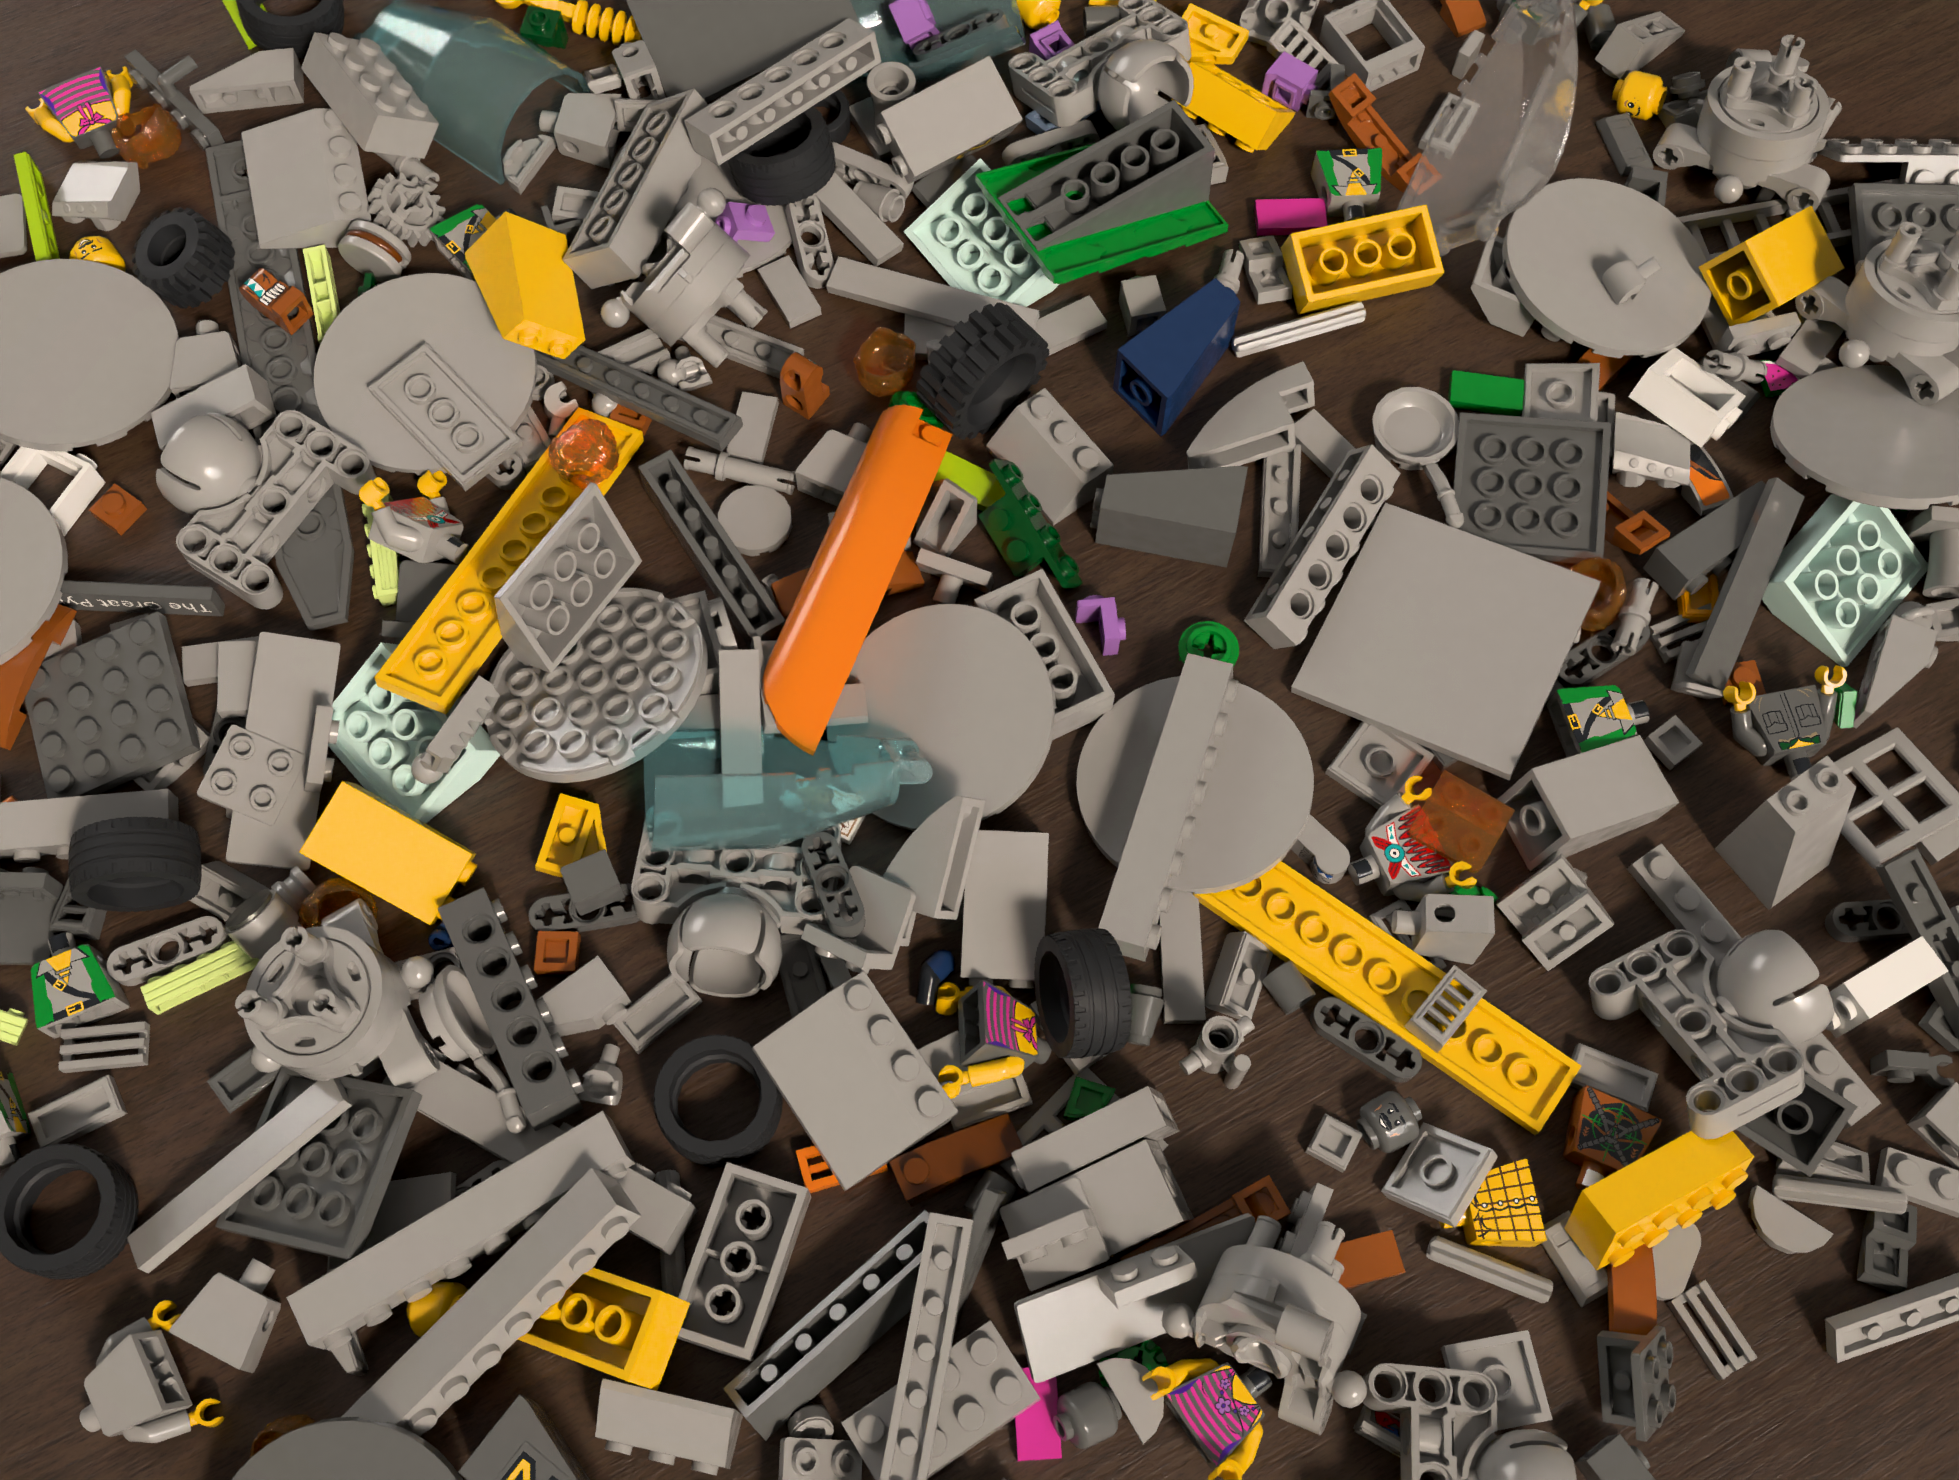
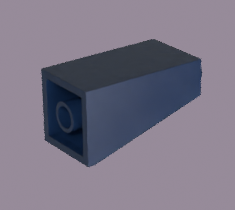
[1113,278,1240,437]

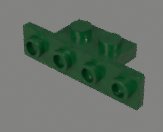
[978,459,1083,588]

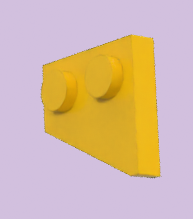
[1181,3,1249,65]
[535,793,607,878]

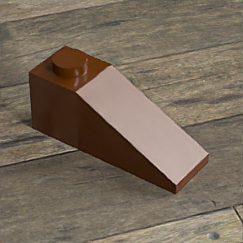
[889,1113,1023,1207]

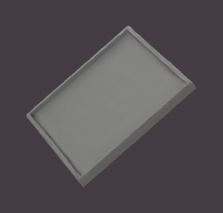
[1291,502,1601,780]

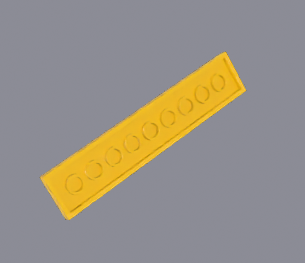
[374,407,644,715]
[1193,861,1582,1135]

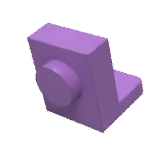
[715,202,775,242]
[1075,595,1126,656]

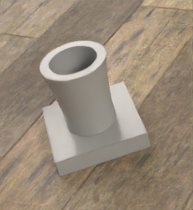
[849,62,916,162]
[1901,505,1959,600]

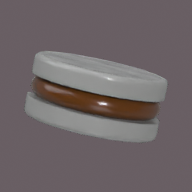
[338,220,411,283]

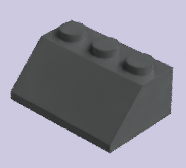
[1705,1070,1858,1178]

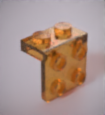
[1409,770,1515,873]

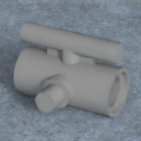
[1179,1015,1255,1089]

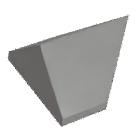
[913,479,977,557]

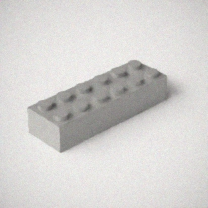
[562,89,708,289]

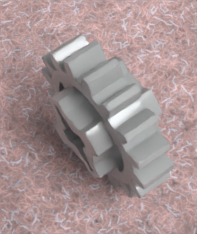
[367,172,446,248]

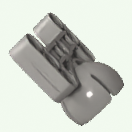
[1008,0,1194,131]
[156,410,376,609]
[631,804,842,998]
[1589,929,1834,1139]
[1362,1363,1577,1480]

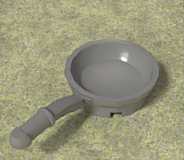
[1372,387,1464,528]
[419,965,526,1134]

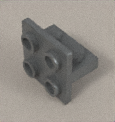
[1597,1325,1676,1442]

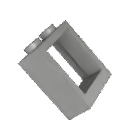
[1319,0,1425,92]

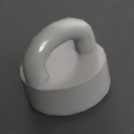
[1890,601,1934,628]
[787,1404,834,1439]

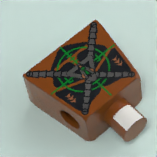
[1563,1085,1662,1191]

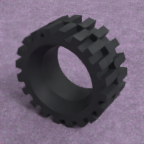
[916,302,1050,440]

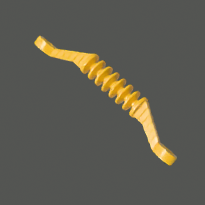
[495,0,643,45]

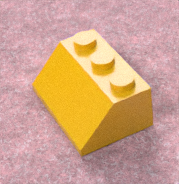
[1171,62,1296,153]

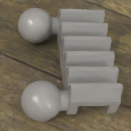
[590,328,687,418]
[411,676,500,784]

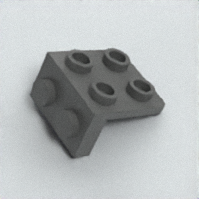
[381,560,459,645]
[0,867,65,965]

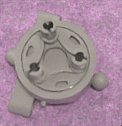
[1653,35,1830,213]
[600,188,768,368]
[1795,222,1959,406]
[235,898,440,1089]
[1161,1215,1367,1435]

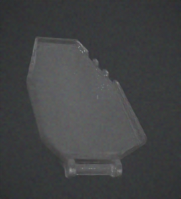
[1396,0,1578,257]

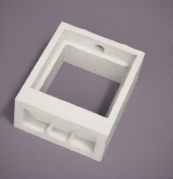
[1628,347,1746,447]
[0,447,106,536]
[1825,936,1948,1038]

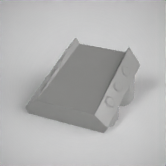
[1239,0,1320,53]
[52,160,140,231]
[1612,412,1690,488]

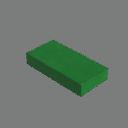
[1448,370,1524,417]

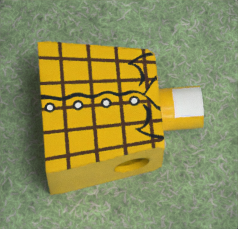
[1439,1159,1547,1247]

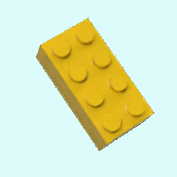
[1281,204,1444,315]
[1564,1130,1754,1271]
[517,1268,690,1391]

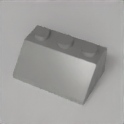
[986,388,1114,526]
[595,1378,743,1476]

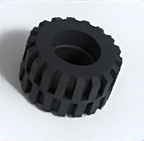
[132,207,235,309]

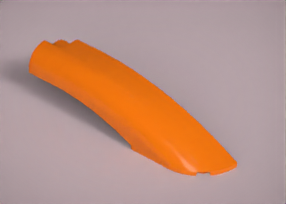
[762,405,953,756]

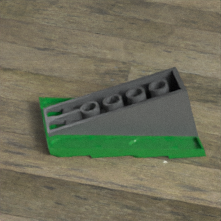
[975,100,1228,284]

